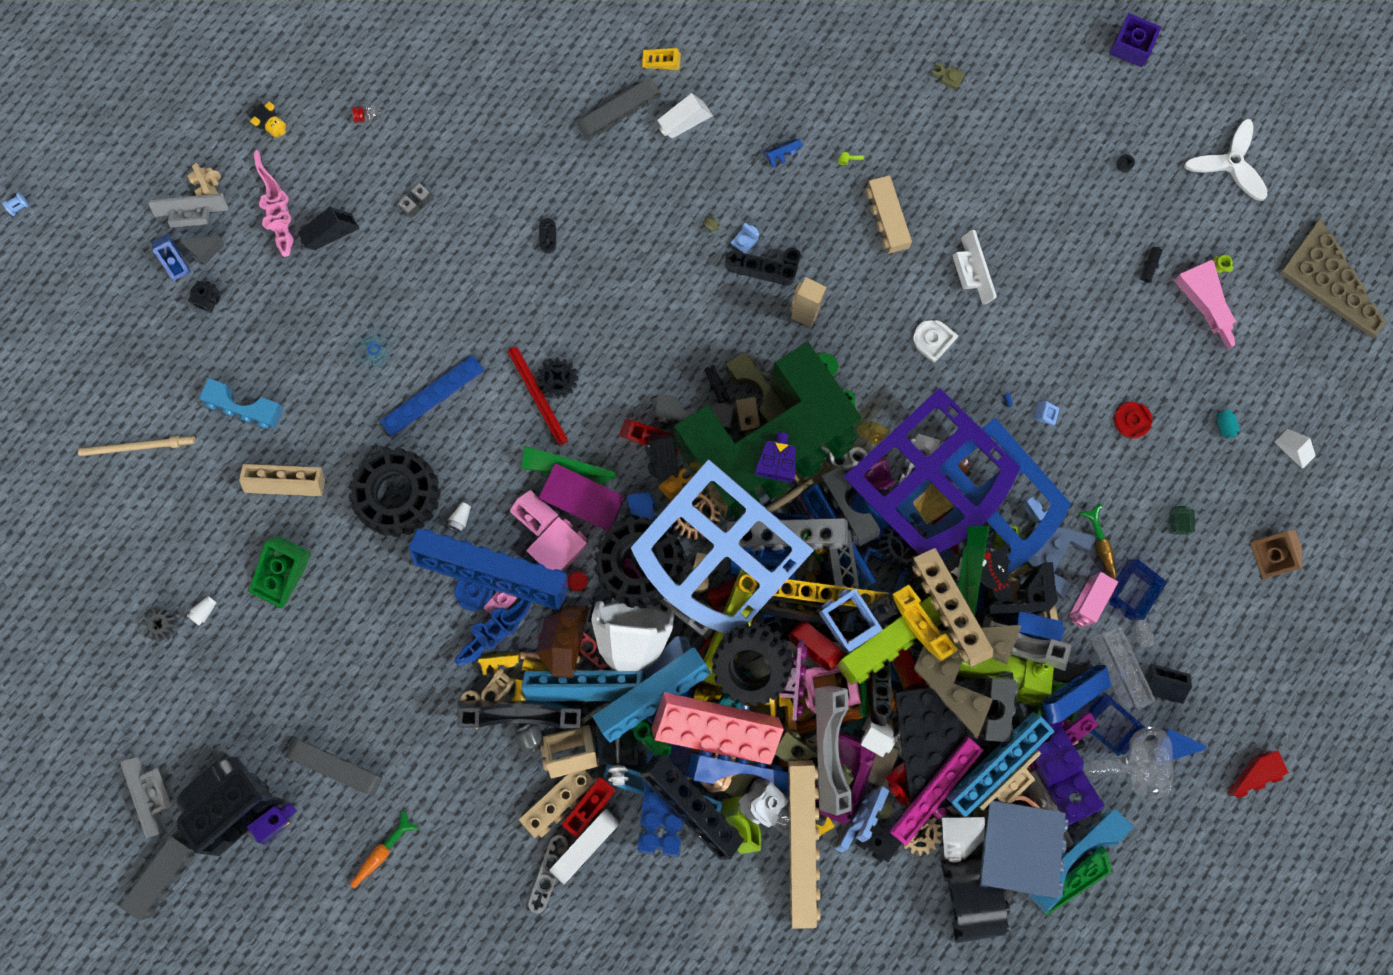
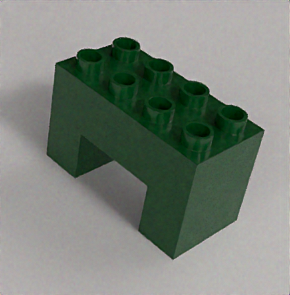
[674,341,863,521]

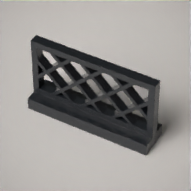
[751,596,840,641]

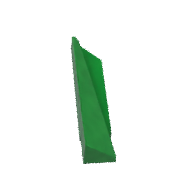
[521,446,616,485]
[958,526,989,616]

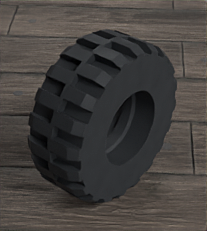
[349,448,440,537]
[594,517,686,609]

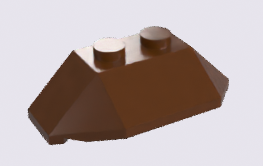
[536,605,589,678]

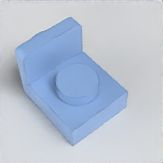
[730,223,759,253]
[1022,497,1047,523]

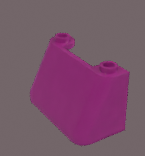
[815,731,876,824]

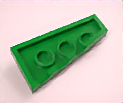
[1043,845,1112,916]

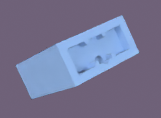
[819,589,883,653]

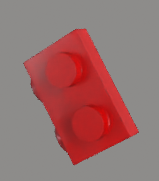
[886,762,910,808]

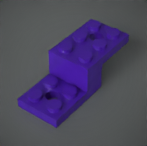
[1034,714,1105,826]

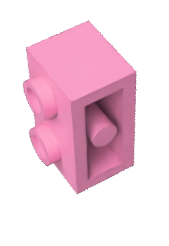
[510,490,559,537]

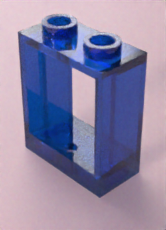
[1108,559,1167,621]
[1088,693,1145,756]

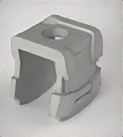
[738,778,789,827]

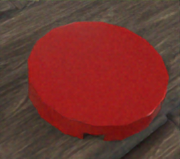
[1114,401,1152,439]

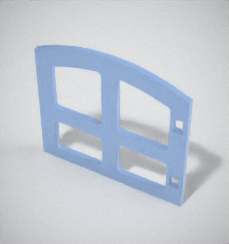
[631,459,814,634]

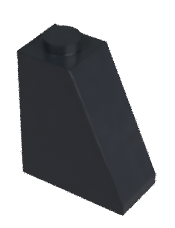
[298,207,360,250]

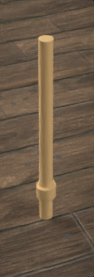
[78,436,196,456]

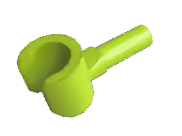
[838,152,864,165]

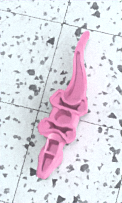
[254,150,294,257]

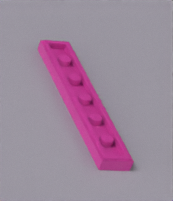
[889,736,984,846]

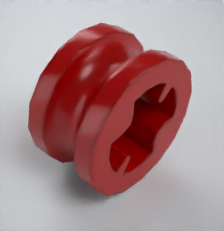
[352,106,365,123]

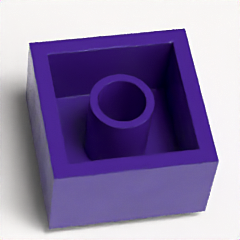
[1109,13,1162,67]

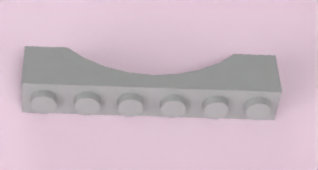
[815,685,852,816]

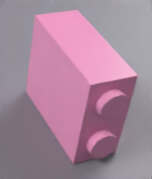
[526,517,588,571]

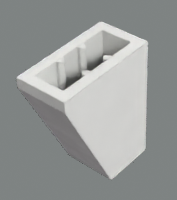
[657,93,713,138]

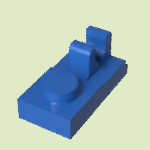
[762,139,802,167]

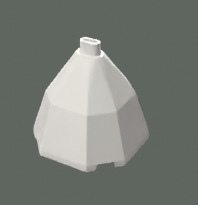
[592,598,675,673]

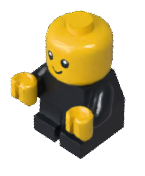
[245,99,286,137]

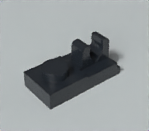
[867,589,900,623]

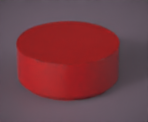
[568,572,588,592]

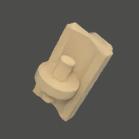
[187,163,221,196]

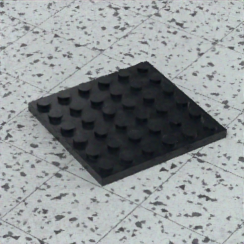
[893,671,1029,809]

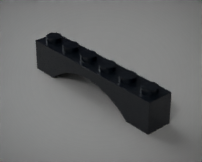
[457,701,581,728]

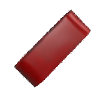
[788,621,845,671]

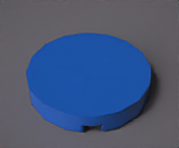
[454,579,494,611]

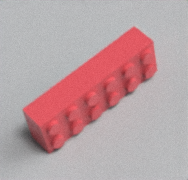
[652,692,784,765]

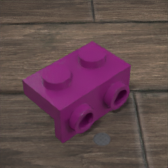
[849,458,895,494]

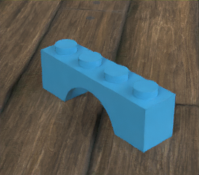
[199,378,284,429]

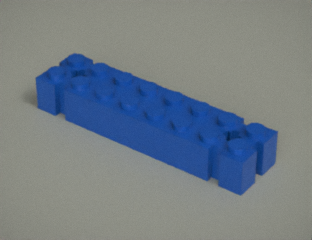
[637,690,695,857]

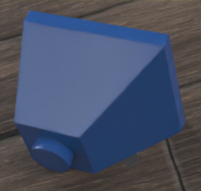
[1148,729,1207,762]

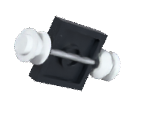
[596,724,638,785]

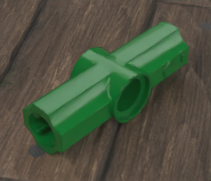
[631,719,672,756]

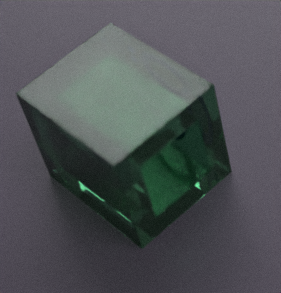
[1169,506,1195,535]

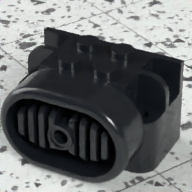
[176,757,282,856]

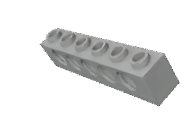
[727,518,848,551]

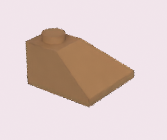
[1250,530,1302,579]

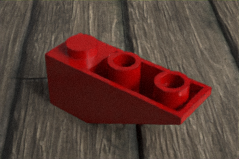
[1227,750,1289,798]

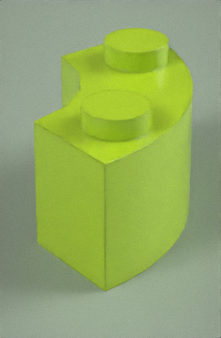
[720,796,761,854]

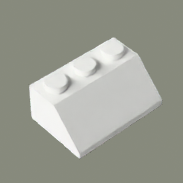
[942,817,985,862]

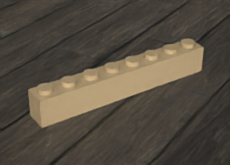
[788,760,820,929]

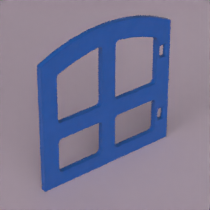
[897,418,1071,586]

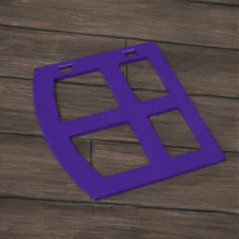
[843,388,1020,555]

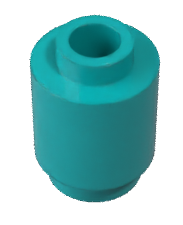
[1216,410,1241,439]

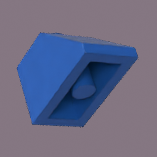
[151,234,190,281]

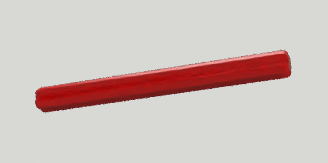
[508,347,568,446]

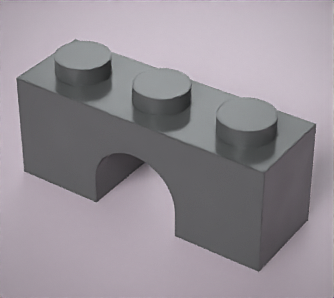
[979,675,1018,742]

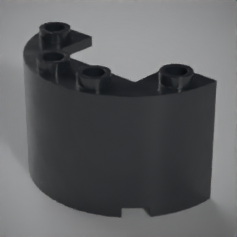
[941,854,1010,943]

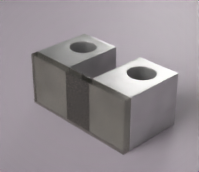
[398,183,433,218]

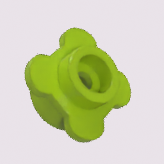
[1213,255,1233,274]

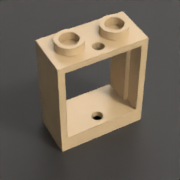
[541,725,598,779]

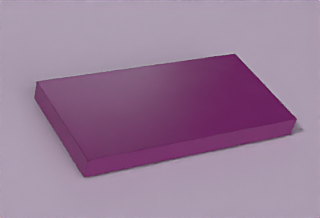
[538,463,625,531]

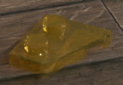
[857,422,891,446]
[916,483,955,525]

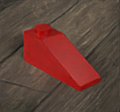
[618,419,678,456]
[562,777,616,838]

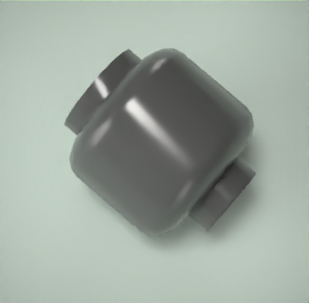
[514,723,543,753]

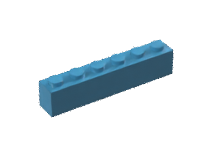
[593,647,711,743]
[522,670,645,701]

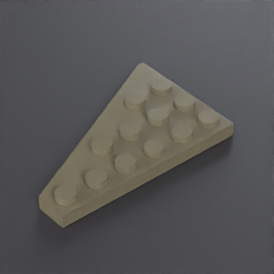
[1279,218,1386,338]

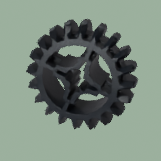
[878,519,928,572]

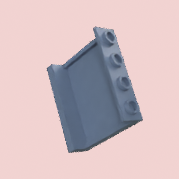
[979,801,1068,899]

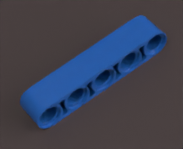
[1041,665,1111,723]

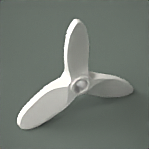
[1184,119,1267,201]

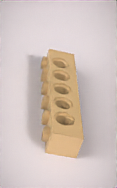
[912,548,993,667]

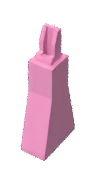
[1174,260,1236,349]

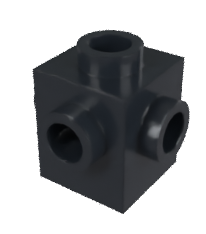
[188,280,221,313]

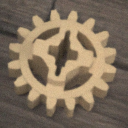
[903,817,942,856]

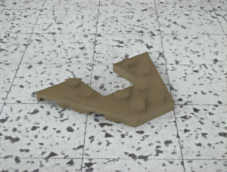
[914,625,1022,739]

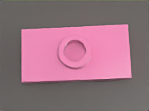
[483,591,518,614]

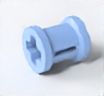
[2,192,30,216]

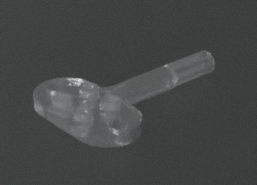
[1083,727,1173,800]

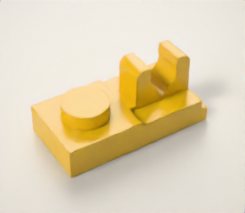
[478,651,520,675]

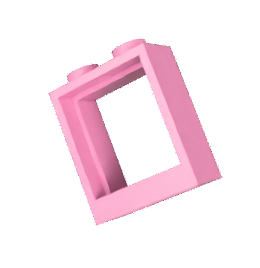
[1068,572,1118,627]
[802,666,861,713]

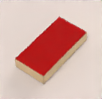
[891,649,923,690]

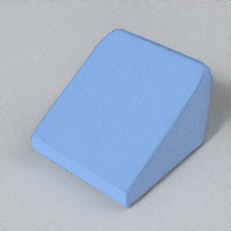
[1033,401,1059,426]

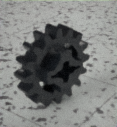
[537,357,579,399]

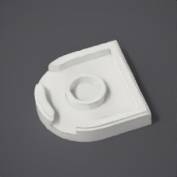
[913,320,958,364]

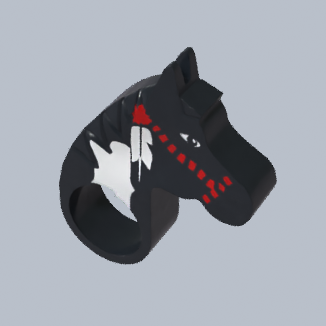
[924,544,1013,609]

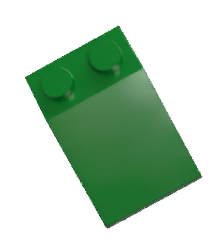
[249,536,311,609]

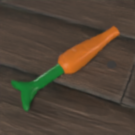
[349,810,419,888]

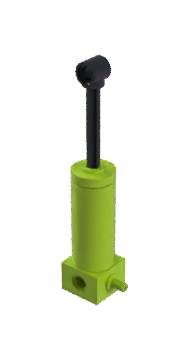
[839,613,1054,707]

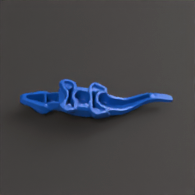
[454,599,531,666]

